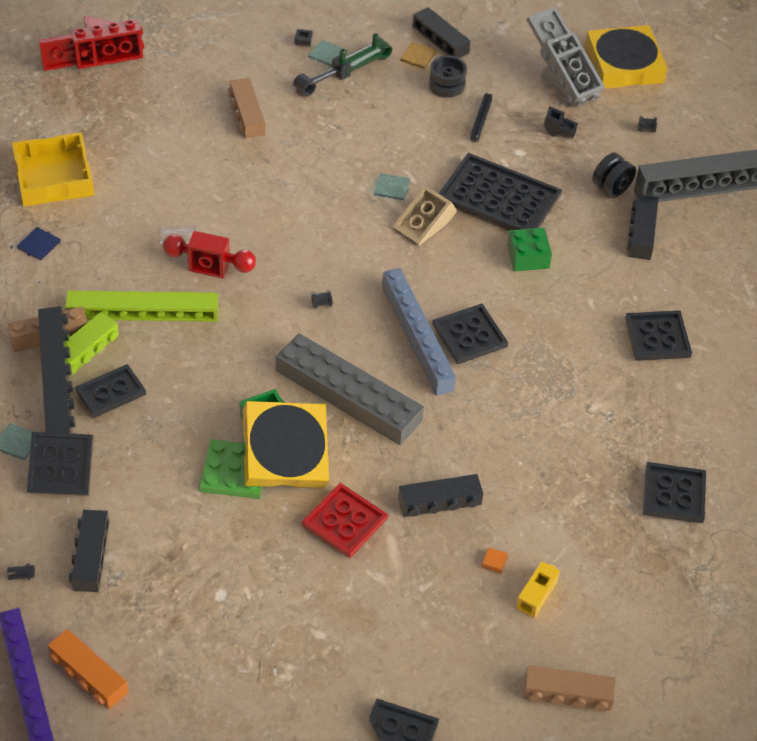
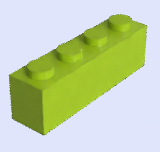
[67,312,119,377]

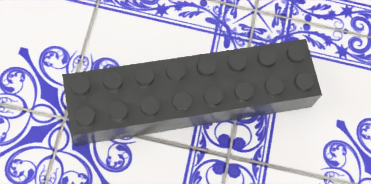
[634,149,757,202]
[276,333,424,445]

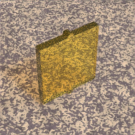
[400,42,437,69]

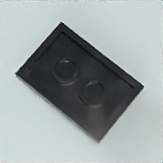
[76,364,146,418]

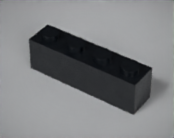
[412,7,471,58]
[627,194,659,260]
[398,474,483,517]
[69,509,110,592]

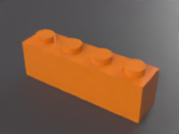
[48,629,128,709]

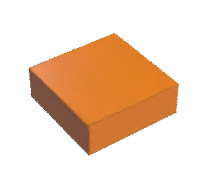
[482,547,508,574]

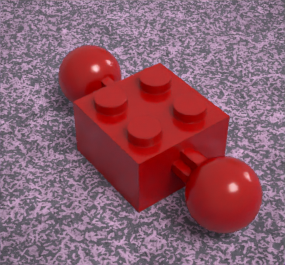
[163,231,256,279]

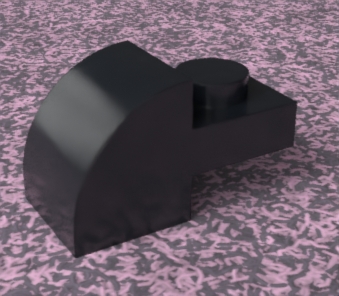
[544,106,578,139]

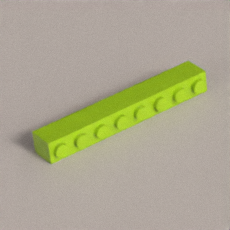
[65,290,219,322]

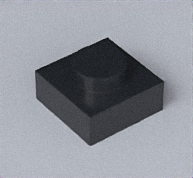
[294,29,313,46]

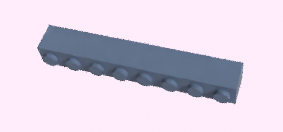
[382,268,456,396]

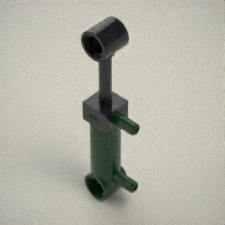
[293,33,393,97]

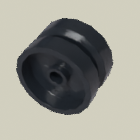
[429,55,467,97]
[592,152,637,198]

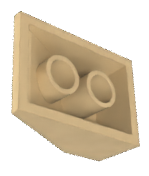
[392,185,457,245]

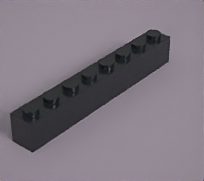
[38,306,76,434]

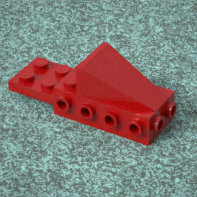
[38,16,145,71]

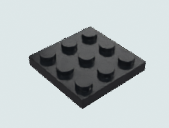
[432,303,508,364]
[625,310,692,361]
[27,432,94,496]
[643,462,706,523]

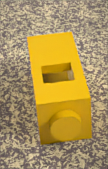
[516,561,560,618]

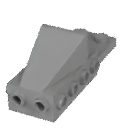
[527,7,605,107]

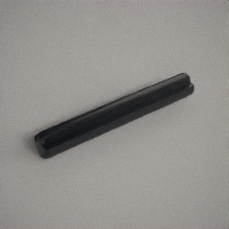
[470,93,493,142]

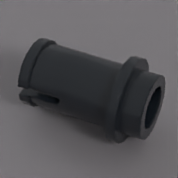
[7,563,35,580]

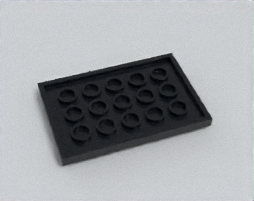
[438,153,562,230]

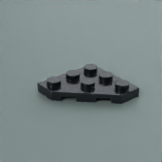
[369,698,439,741]

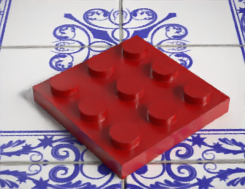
[302,482,388,558]

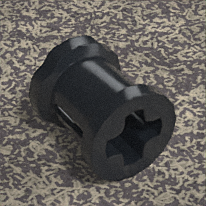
[638,116,657,132]
[311,290,333,309]

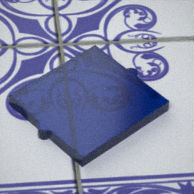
[17,227,61,261]

